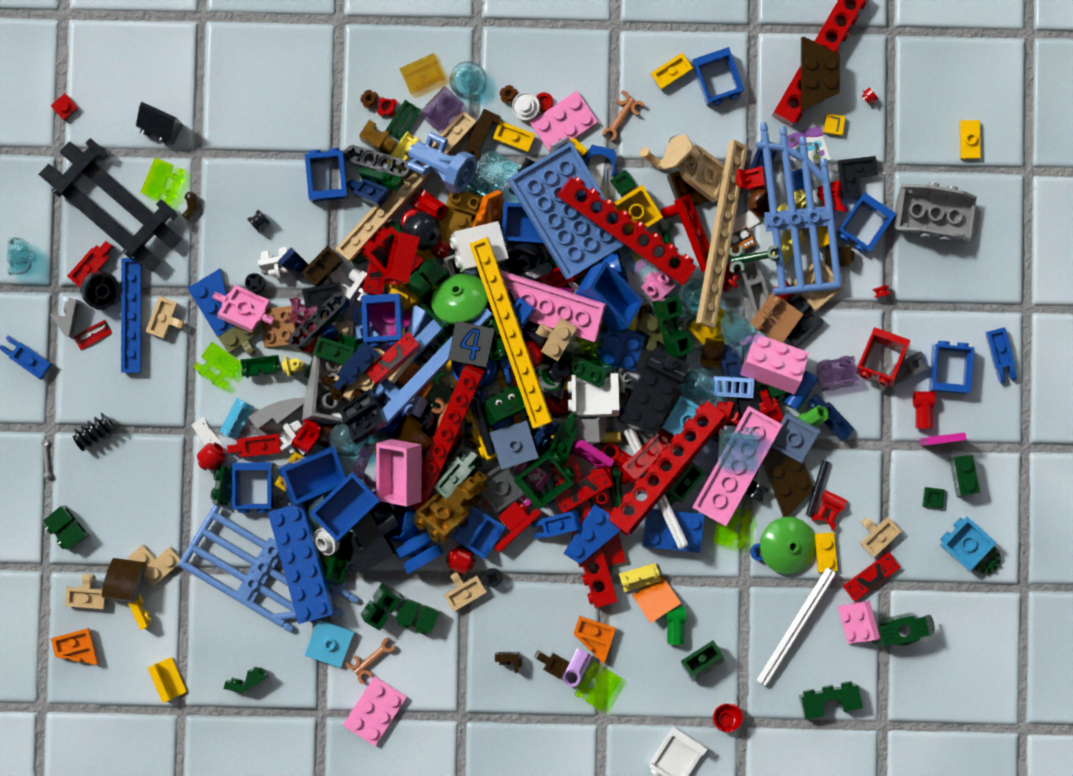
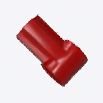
[410,188,448,220]
[913,391,935,429]
[600,443,632,468]

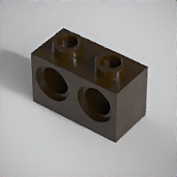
[301,245,344,286]

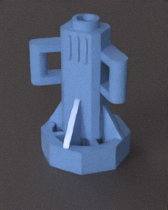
[407,132,477,194]

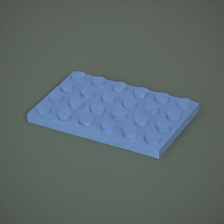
[506,141,627,280]

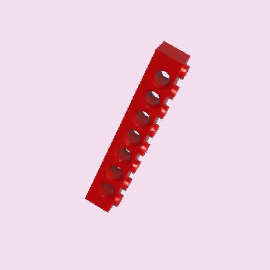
[772,0,869,127]
[556,176,697,285]
[409,363,485,510]
[609,401,726,538]
[550,453,617,608]

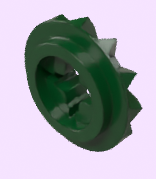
[974,546,1002,574]

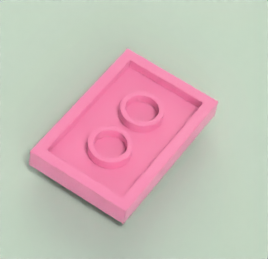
[530,91,598,151]
[343,676,407,746]

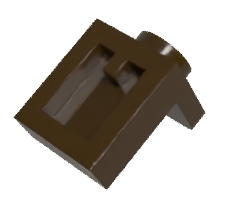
[825,246,855,267]
[700,338,725,370]
[495,652,522,673]

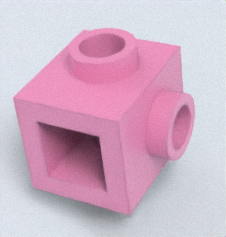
[641,270,676,301]

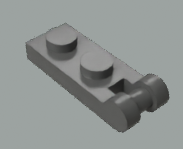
[876,351,929,392]

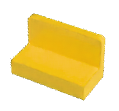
[147,657,187,703]

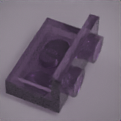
[418,86,464,131]
[816,356,859,392]

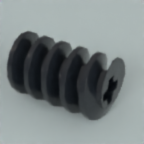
[72,412,117,452]

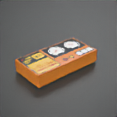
[728,227,756,257]

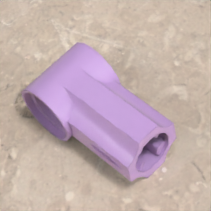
[563,648,592,687]

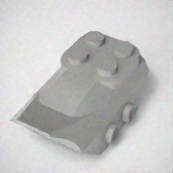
[894,182,981,242]

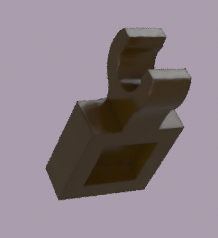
[534,650,570,679]

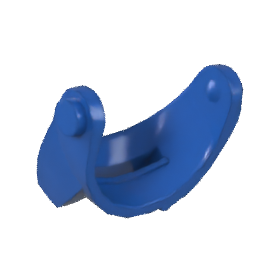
[584,144,617,177]

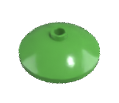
[431,274,488,325]
[760,517,816,574]

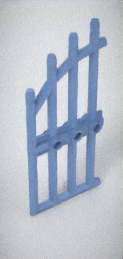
[756,122,842,296]
[177,504,359,632]

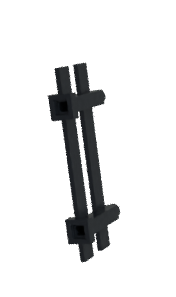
[38,138,182,273]

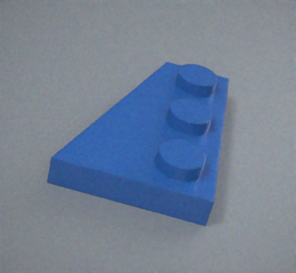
[188,269,234,337]
[563,504,619,564]

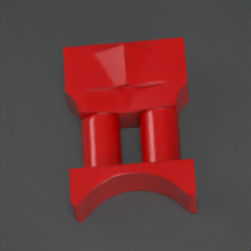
[817,180,848,213]
[811,490,847,531]

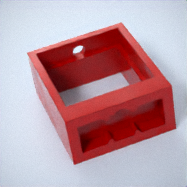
[362,226,423,287]
[384,232,420,287]
[857,327,911,387]

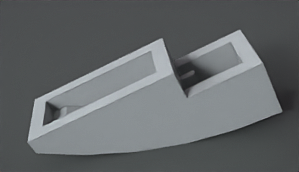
[738,260,769,316]
[248,397,305,430]

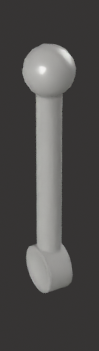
[41,439,51,479]

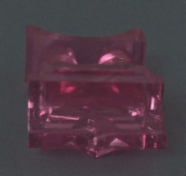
[285,297,317,332]

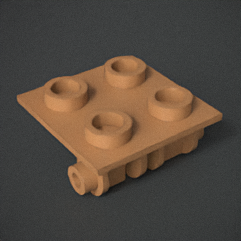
[750,292,803,343]
[262,305,299,347]

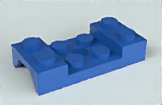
[436,491,506,559]

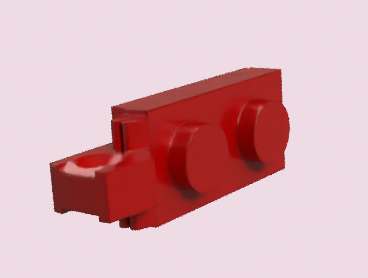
[67,241,114,288]
[759,390,784,423]
[227,434,282,457]

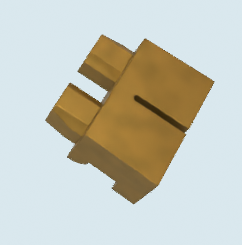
[359,119,397,154]
[446,191,483,218]
[446,471,488,515]

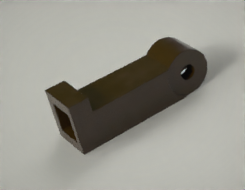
[464,109,502,162]

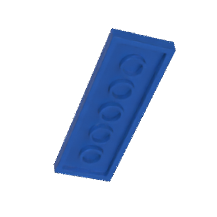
[268,501,336,624]

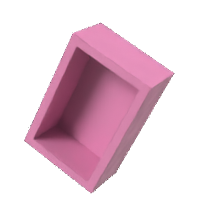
[740,333,809,394]
[376,439,422,506]

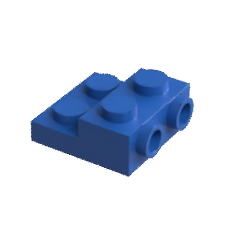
[595,328,646,371]

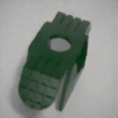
[872,612,935,646]

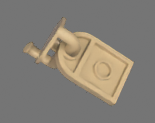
[639,134,725,202]

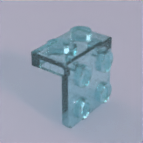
[468,148,519,196]
[718,426,759,471]

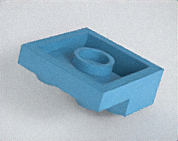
[939,517,996,571]

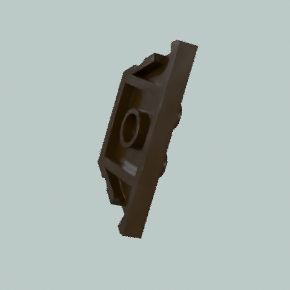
[800,36,840,111]
[762,449,814,517]

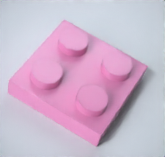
[837,600,880,644]

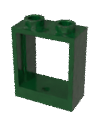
[513,448,576,510]

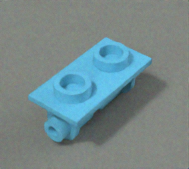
[219,398,254,440]

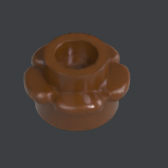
[499,85,518,104]
[360,90,379,109]

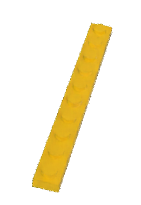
[469,237,553,428]

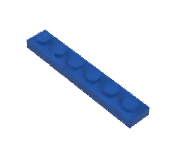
[121,258,142,373]

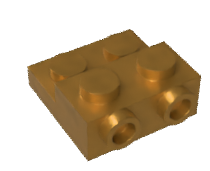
[438,208,475,251]
[414,492,470,544]

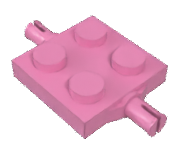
[212,285,275,333]

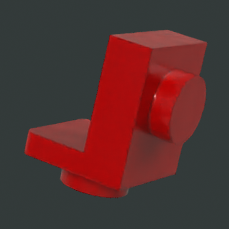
[736,166,767,191]
[291,419,321,454]

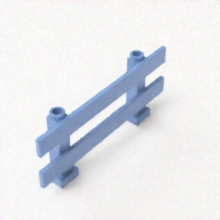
[363,306,494,427]

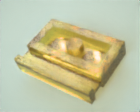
[399,53,445,95]

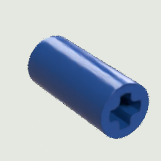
[783,370,819,412]

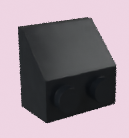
[136,101,183,145]

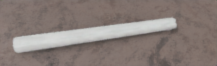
[624,428,688,549]
[757,568,836,686]

